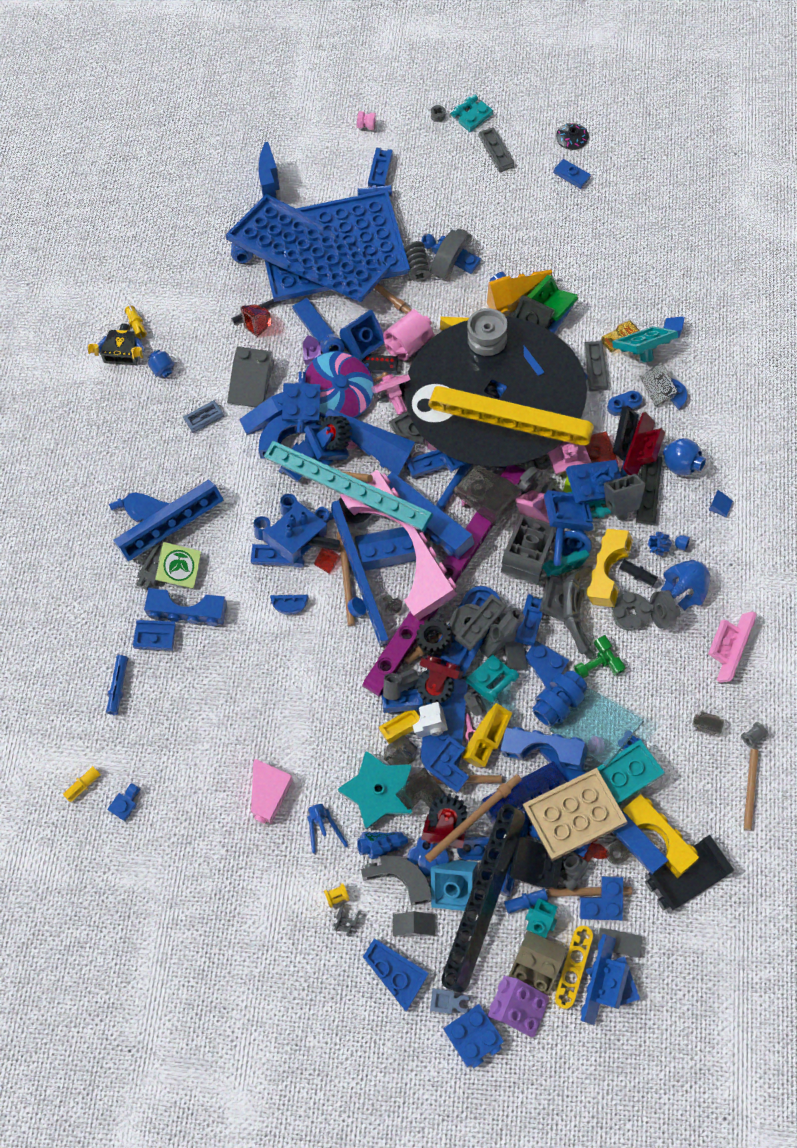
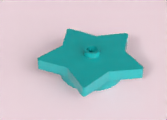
[338,751,412,829]

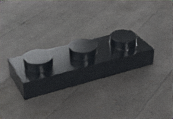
[613,405,639,461]

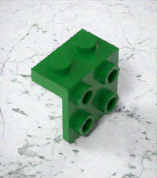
[528,275,578,321]

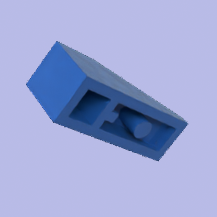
[239,392,283,435]

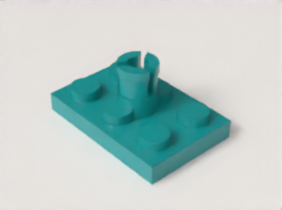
[612,326,678,362]
[597,740,665,805]

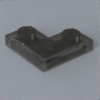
[396,767,448,810]

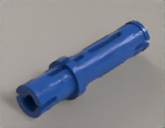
[106,655,129,715]

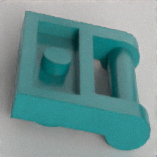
[466,655,519,702]

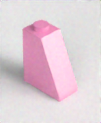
[251,759,293,824]

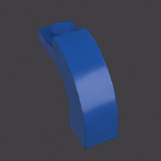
[258,415,317,459]

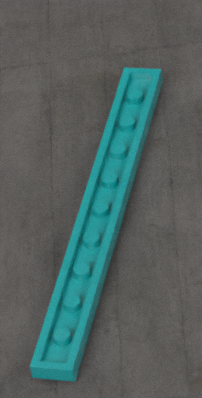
[264,441,433,532]

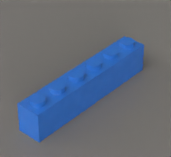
[387,472,474,559]
[113,479,224,562]

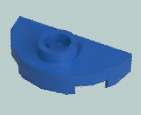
[658,378,687,410]
[270,595,309,615]

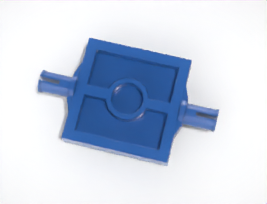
[282,371,320,434]

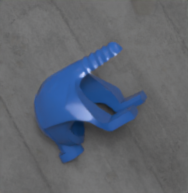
[661,560,711,611]

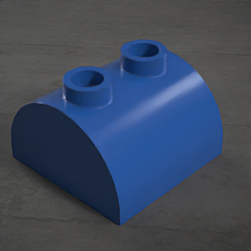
[340,310,385,360]

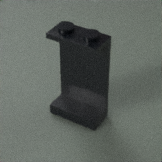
[645,834,735,914]

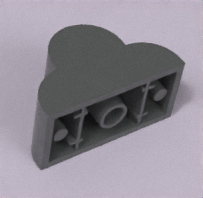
[501,514,556,585]

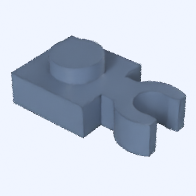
[430,988,469,1014]

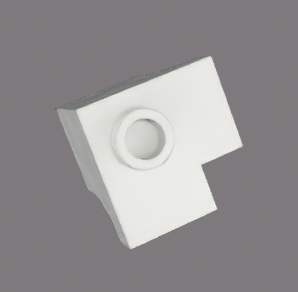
[413,702,448,738]

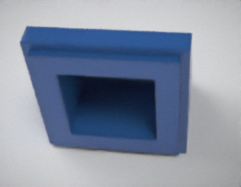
[664,316,685,338]
[709,490,733,517]

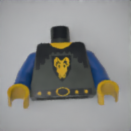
[88,323,145,366]

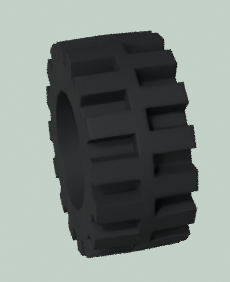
[416,618,453,657]

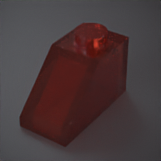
[240,304,272,337]

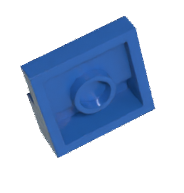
[443,1004,504,1069]

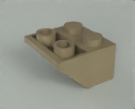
[508,930,567,996]

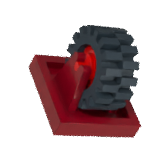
[417,656,464,703]
[421,793,467,848]

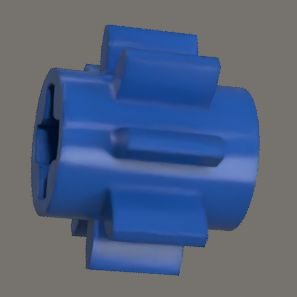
[647,532,672,556]

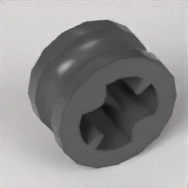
[431,105,445,122]

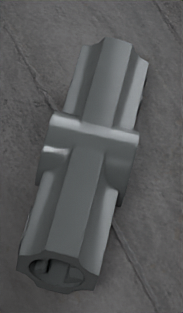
[480,608,525,658]

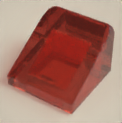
[314,548,341,574]

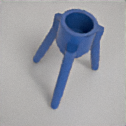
[307,804,348,853]

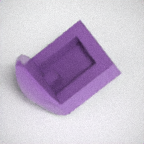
[303,335,322,365]

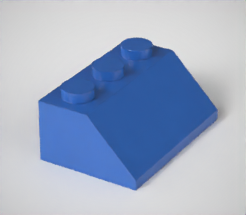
[355,527,416,571]

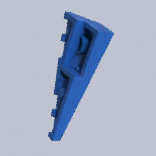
[324,408,415,476]

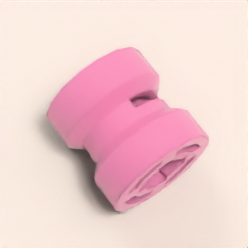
[357,111,376,130]

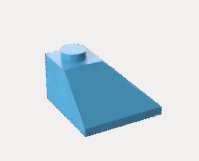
[431,860,478,911]

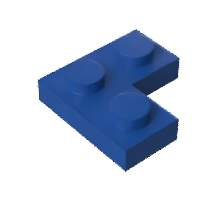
[424,736,470,794]
[579,876,623,921]

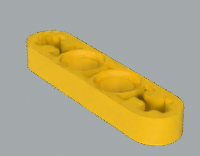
[554,925,593,1009]

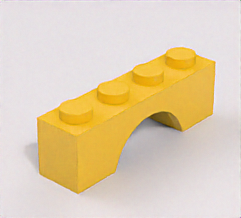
[587,529,633,607]
[622,794,699,878]

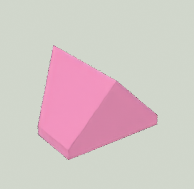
[516,490,549,523]

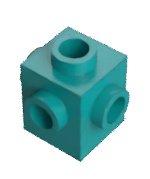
[525,898,558,938]

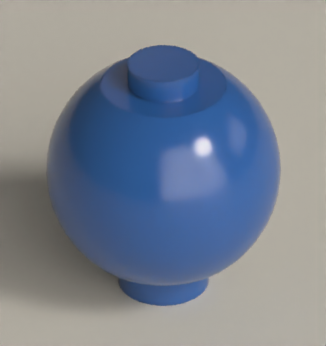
[663,438,706,476]

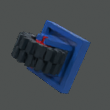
[304,416,352,460]

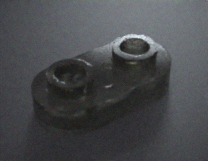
[606,839,633,865]

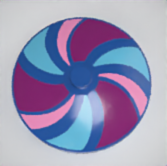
[305,351,374,419]

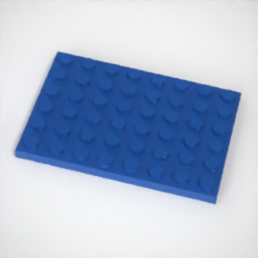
[264,190,410,302]

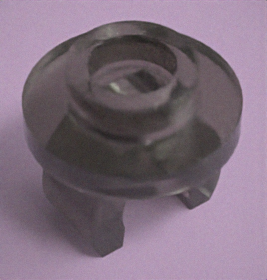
[382,594,402,615]

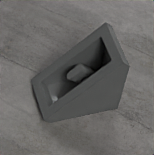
[393,911,435,937]

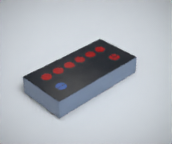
[362,354,398,375]

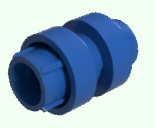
[532,670,587,727]

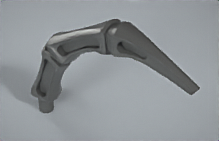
[562,566,594,659]

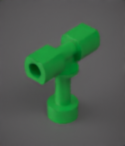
[574,635,626,679]

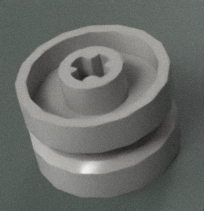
[467,308,507,356]

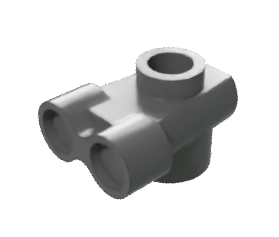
[559,855,589,891]

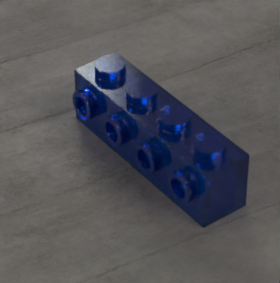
[481,761,564,822]

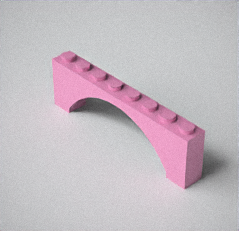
[340,469,458,621]

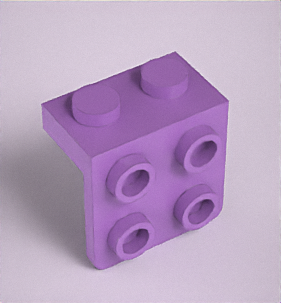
[487,975,549,1037]

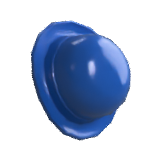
[562,529,592,557]

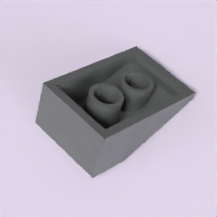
[227,346,274,408]

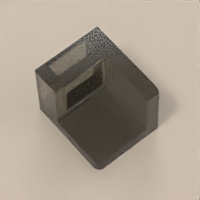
[384,735,417,765]

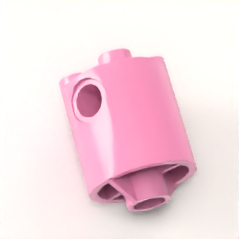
[383,309,435,361]

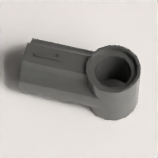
[383,668,419,700]

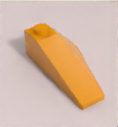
[487,270,553,317]

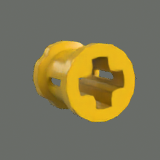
[324,883,350,908]

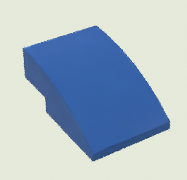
[258,142,280,199]

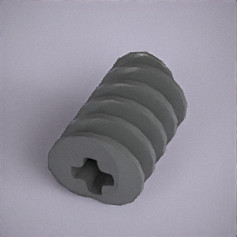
[404,241,431,282]

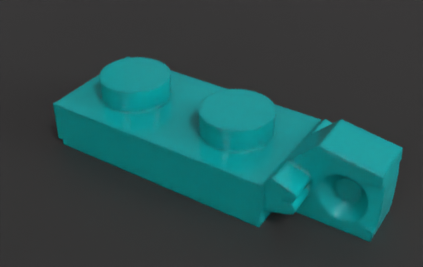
[542,550,590,576]

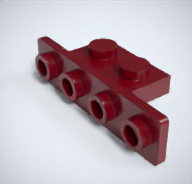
[623,412,666,475]

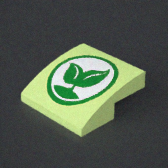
[155,542,201,589]

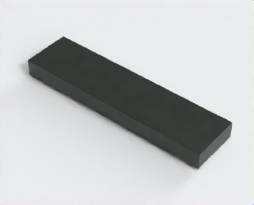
[636,456,662,525]

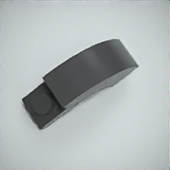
[430,229,473,280]

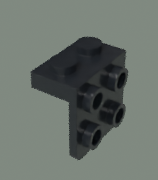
[510,837,563,889]

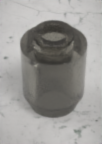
[692,711,724,736]

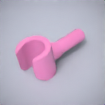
[465,714,475,741]

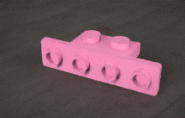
[708,611,757,683]

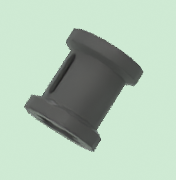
[741,722,769,749]

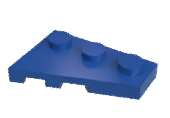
[363,938,429,1012]

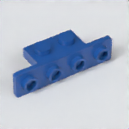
[581,934,630,1025]

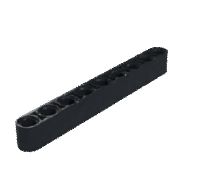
[441,804,525,993]

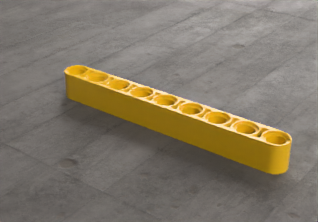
[428,386,594,446]

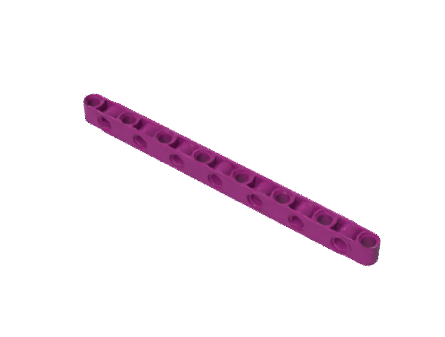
[362,465,527,697]

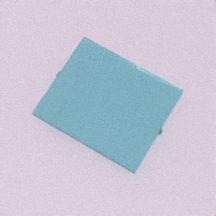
[549,687,644,767]

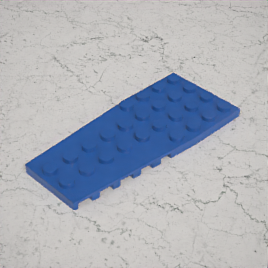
[226,194,390,302]

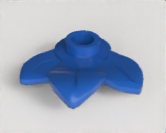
[407,836,449,877]

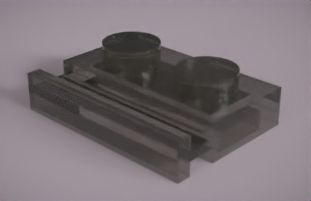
[639,362,680,407]

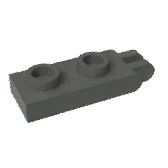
[137,541,163,591]

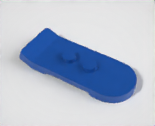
[430,586,501,678]
[421,678,467,768]

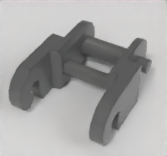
[464,688,484,716]
[333,903,361,936]

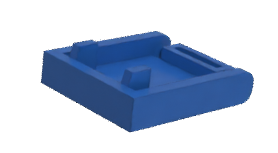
[544,490,594,532]

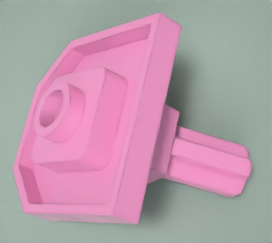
[371,374,410,415]
[547,441,591,476]

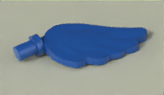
[109,492,170,522]

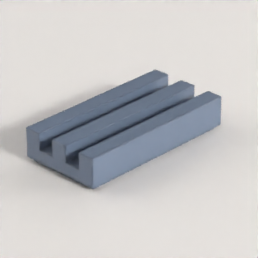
[183,400,224,433]

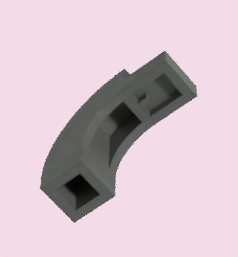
[361,856,432,906]

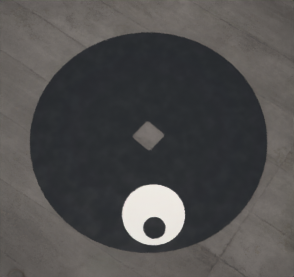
[405,317,587,467]

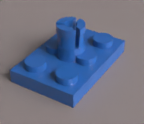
[566,460,622,504]

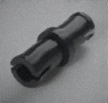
[619,558,658,587]

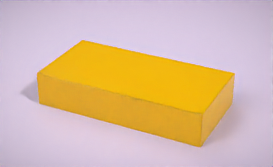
[378,710,420,744]

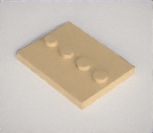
[523,768,627,861]

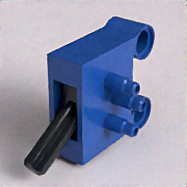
[253,493,340,564]

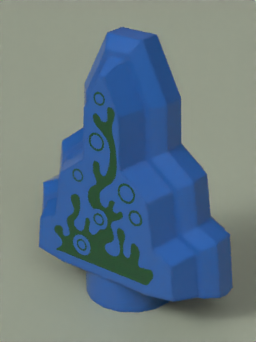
[357,831,408,859]

